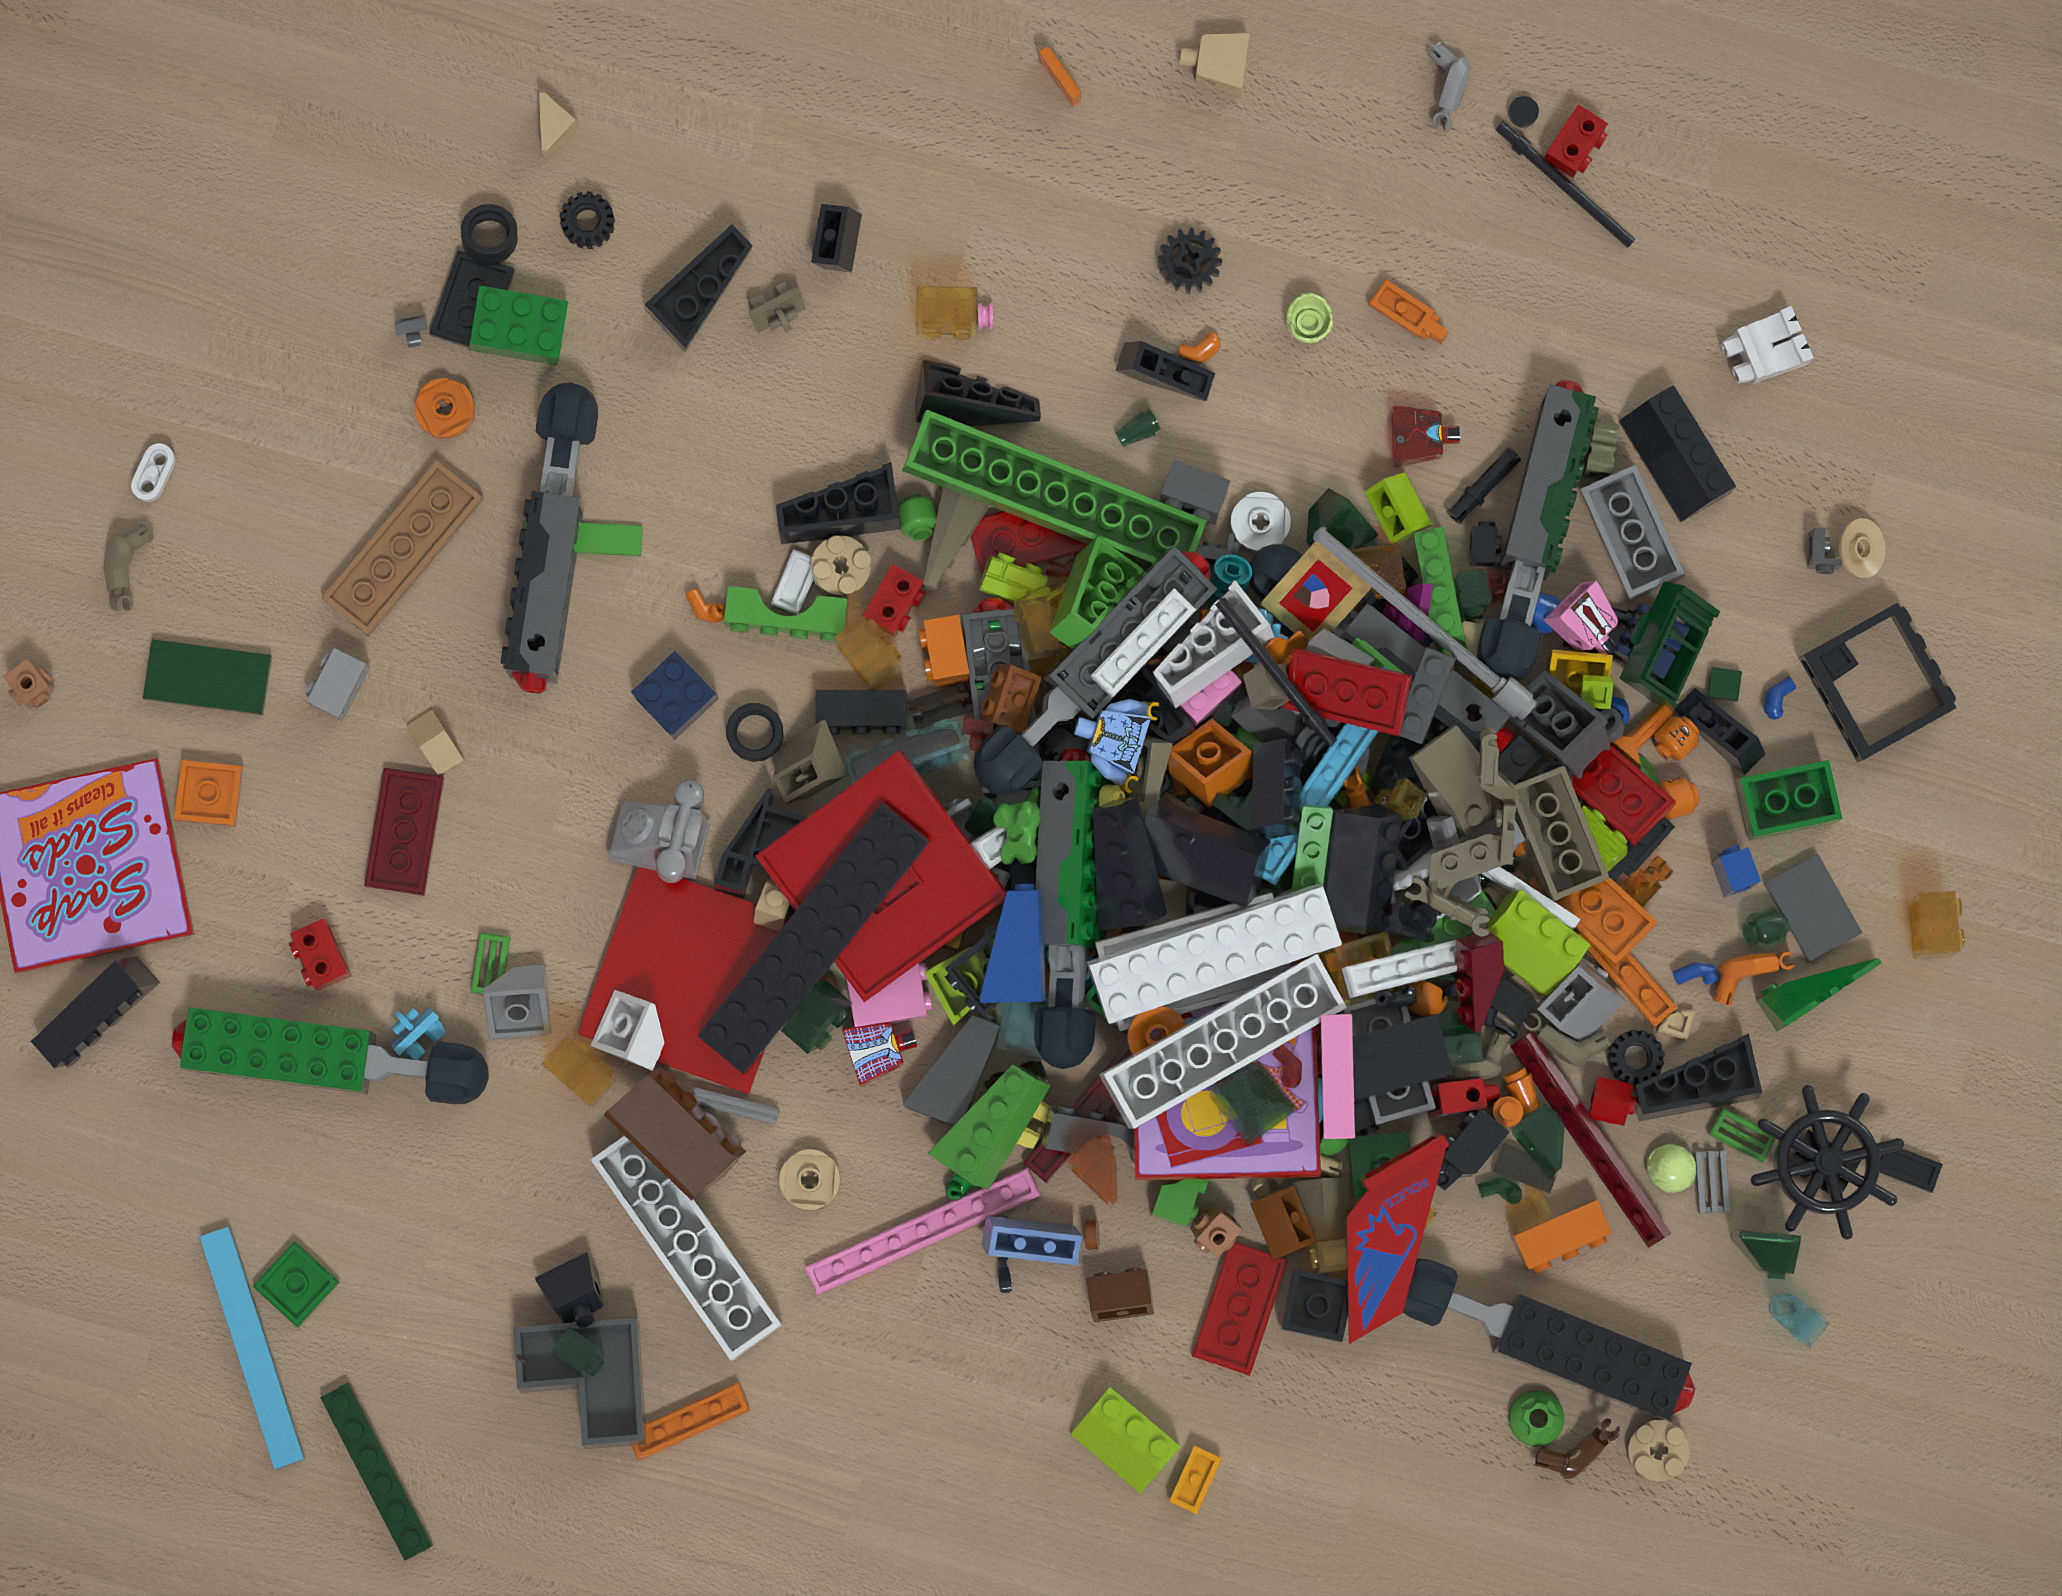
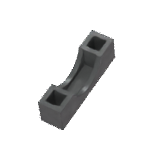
[1042,1105,1135,1163]

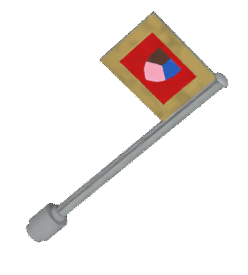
[1260,527,1537,720]

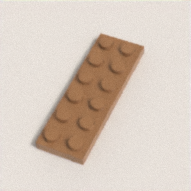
[321,460,484,637]

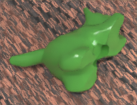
[993,785,1041,865]

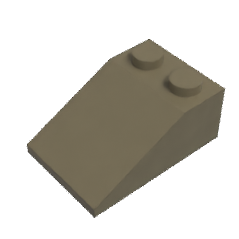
[1409,725,1501,837]

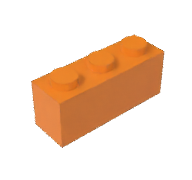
[1511,1200,1612,1274]

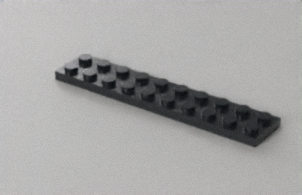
[697,802,931,1074]

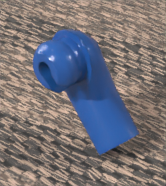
[1763,676,1796,720]
[1673,962,1719,985]

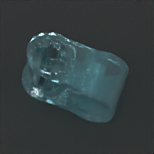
[1769,1294,1829,1348]

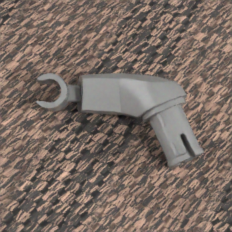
[1428,42,1470,132]

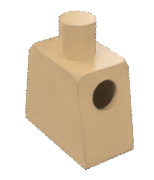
[1180,33,1250,96]

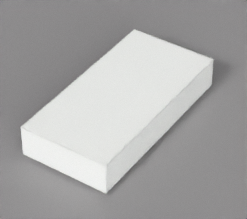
[771,549,814,615]

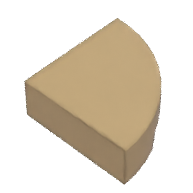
[1657,1010,1695,1041]

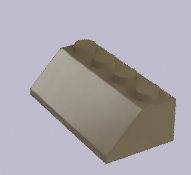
[1514,765,1610,901]

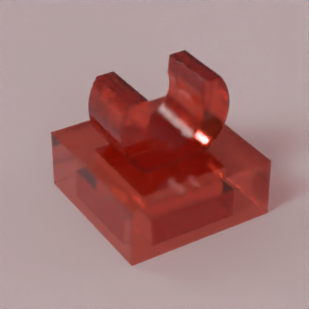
[1479,570,1510,605]
[962,717,995,751]

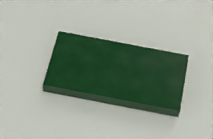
[143,639,272,715]

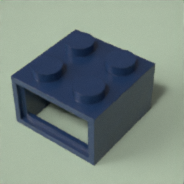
[631,651,718,740]

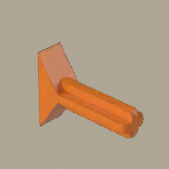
[1610,704,1673,770]

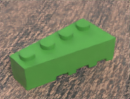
[928,1064,1051,1189]

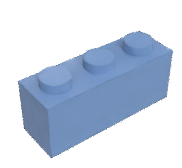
[981,1216,1082,1265]

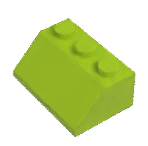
[1485,889,1591,997]
[1070,1387,1181,1494]

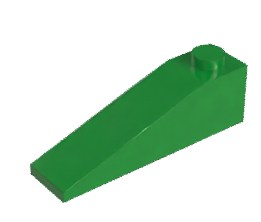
[1757,958,1882,1031]

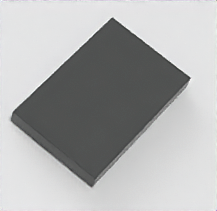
[1764,854,1862,962]

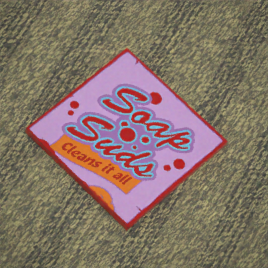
[0,758,194,974]

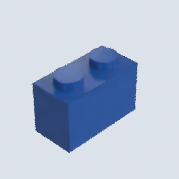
[1712,845,1761,898]

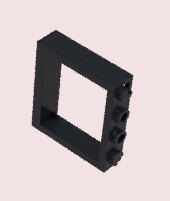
[1798,603,1957,762]

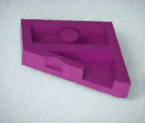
[1382,583,1433,641]

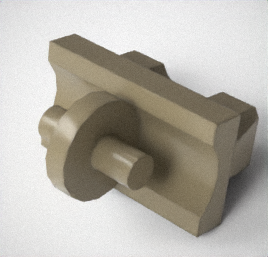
[748,281,806,333]

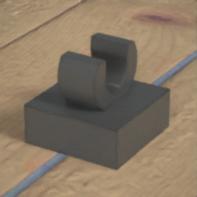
[394,315,427,348]

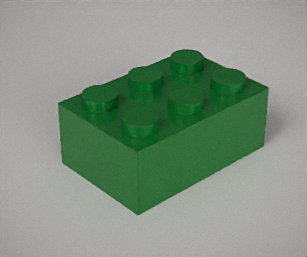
[468,285,568,366]
[1736,760,1843,841]

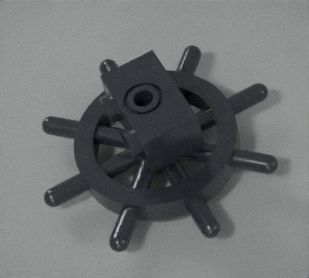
[1750,1085,1904,1240]

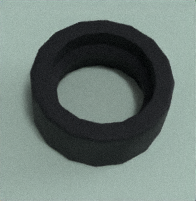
[461,204,518,264]
[726,703,784,762]

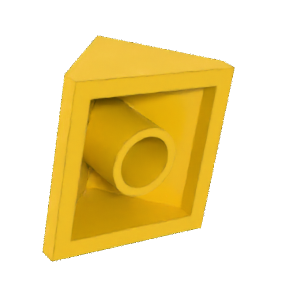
[1547,650,1613,695]

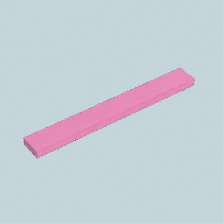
[805,1168,1040,1295]

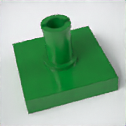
[1348,1131,1411,1198]

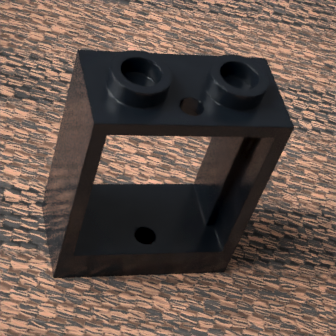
[945,926,999,1016]

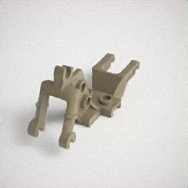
[1405,727,1516,936]

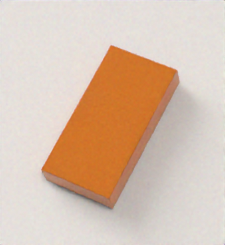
[1038,46,1081,107]

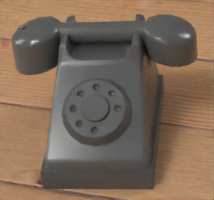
[1508,670,1625,783]

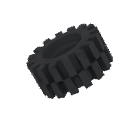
[560,191,615,249]
[1607,1029,1665,1086]

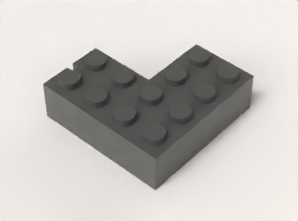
[514,1318,647,1449]

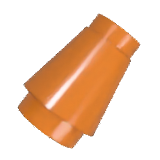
[1503,1067,1540,1114]

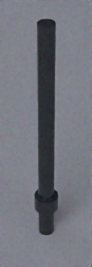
[1495,122,1636,248]
[1215,597,1337,747]

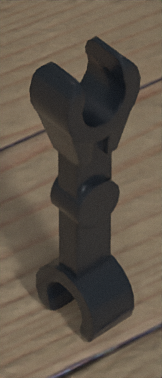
[998,1216,1012,1293]

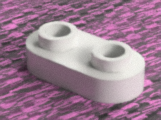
[131,443,176,502]

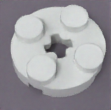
[1230,492,1291,552]

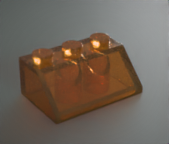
[1067,1135,1117,1209]

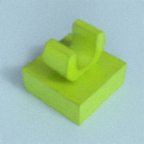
[1580,675,1614,709]

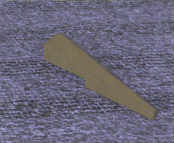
[923,487,989,590]
[1121,736,1173,820]

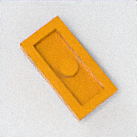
[1169,1445,1222,1514]

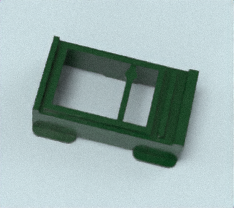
[1619,581,1720,708]

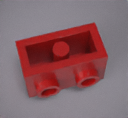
[1544,104,1608,179]
[863,564,926,638]
[289,919,351,991]

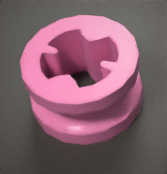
[978,303,993,330]

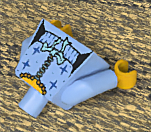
[1074,699,1159,793]

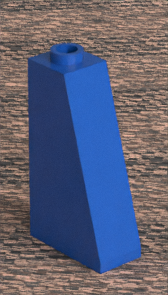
[980,884,1046,1003]

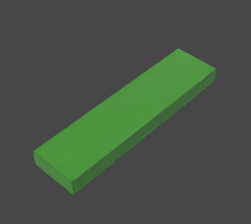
[522,520,643,557]

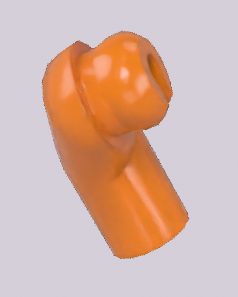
[685,588,725,623]

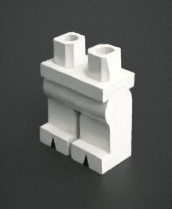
[1720,306,1814,384]

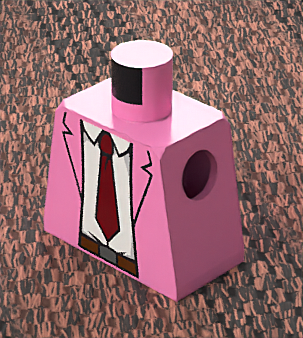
[1544,580,1618,655]

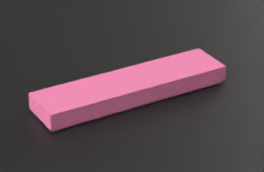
[1321,1014,1355,1139]

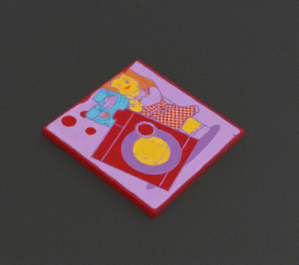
[1134,1000,1321,1180]

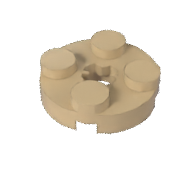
[809,536,871,596]
[779,1149,841,1211]
[1627,1420,1690,1482]

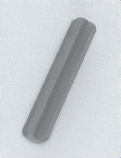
[691,1087,779,1124]

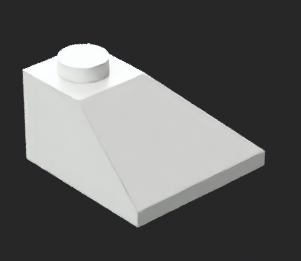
[590,990,664,1071]

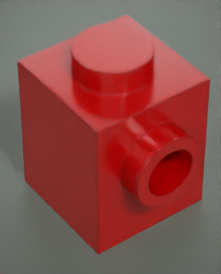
[1589,1076,1637,1126]

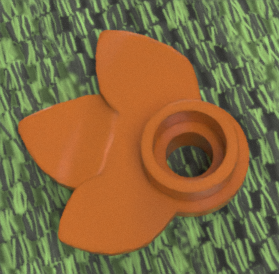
[1264,631,1307,675]

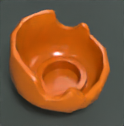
[1403,980,1447,1017]

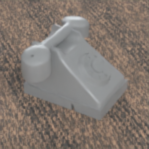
[608,780,710,883]

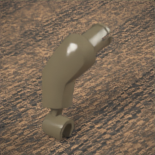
[103,524,153,612]
[1521,1013,1611,1067]
[1434,1032,1511,1081]

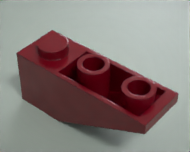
[1454,932,1504,1033]

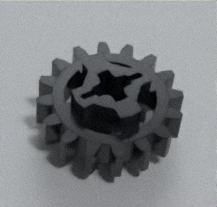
[1158,228,1222,294]

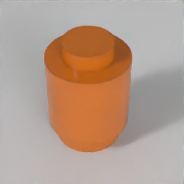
[1490,1096,1523,1129]

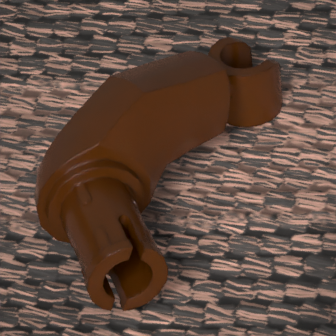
[1534,1418,1620,1479]

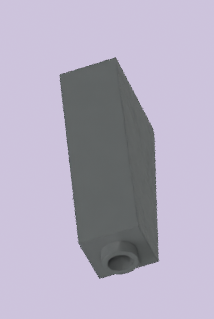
[903,1013,1001,1127]

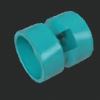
[1208,554,1252,605]

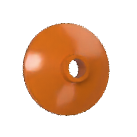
[1127,1006,1186,1055]

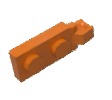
[1368,279,1449,344]

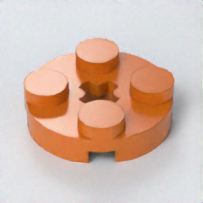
[414,378,475,439]

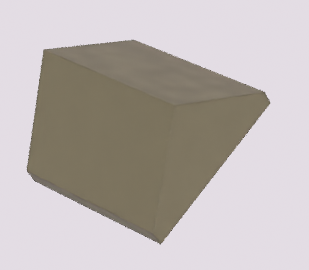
[1289,1177,1353,1241]

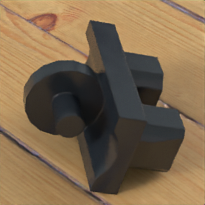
[1382,901,1437,942]

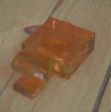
[1620,856,1673,907]

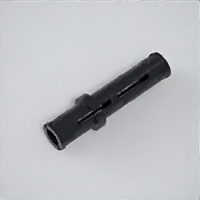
[1446,447,1521,524]

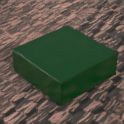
[1707,667,1742,702]

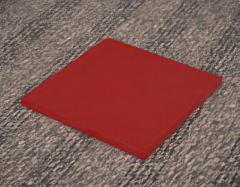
[755,749,1007,1002]
[578,867,791,1094]

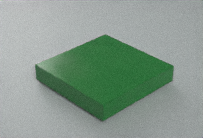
[253,1241,340,1328]

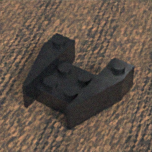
[714,789,808,898]

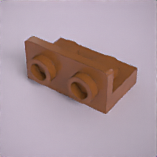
[981,665,1042,734]

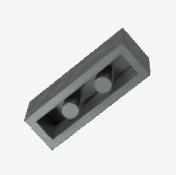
[1399,647,1457,744]

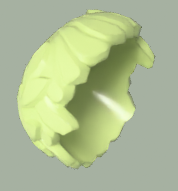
[1286,293,1333,343]
[1646,1143,1696,1193]

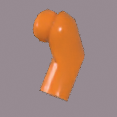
[1178,332,1221,362]

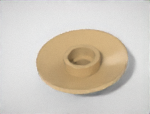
[1839,518,1886,578]

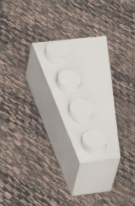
[1153,581,1275,708]

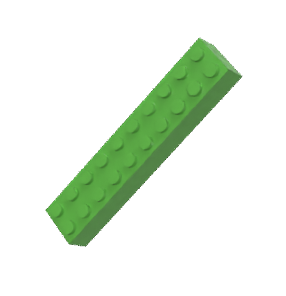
[902,410,1207,568]

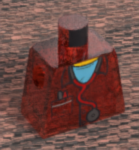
[1391,406,1460,467]

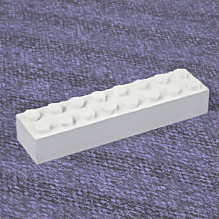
[1086,884,1342,1024]
[1099,954,1347,1129]
[591,1136,783,1361]

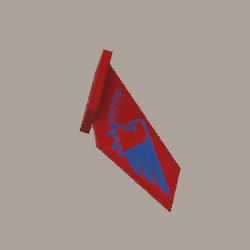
[1346,1132,1450,1344]

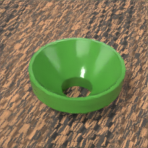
[1508,1390,1564,1447]

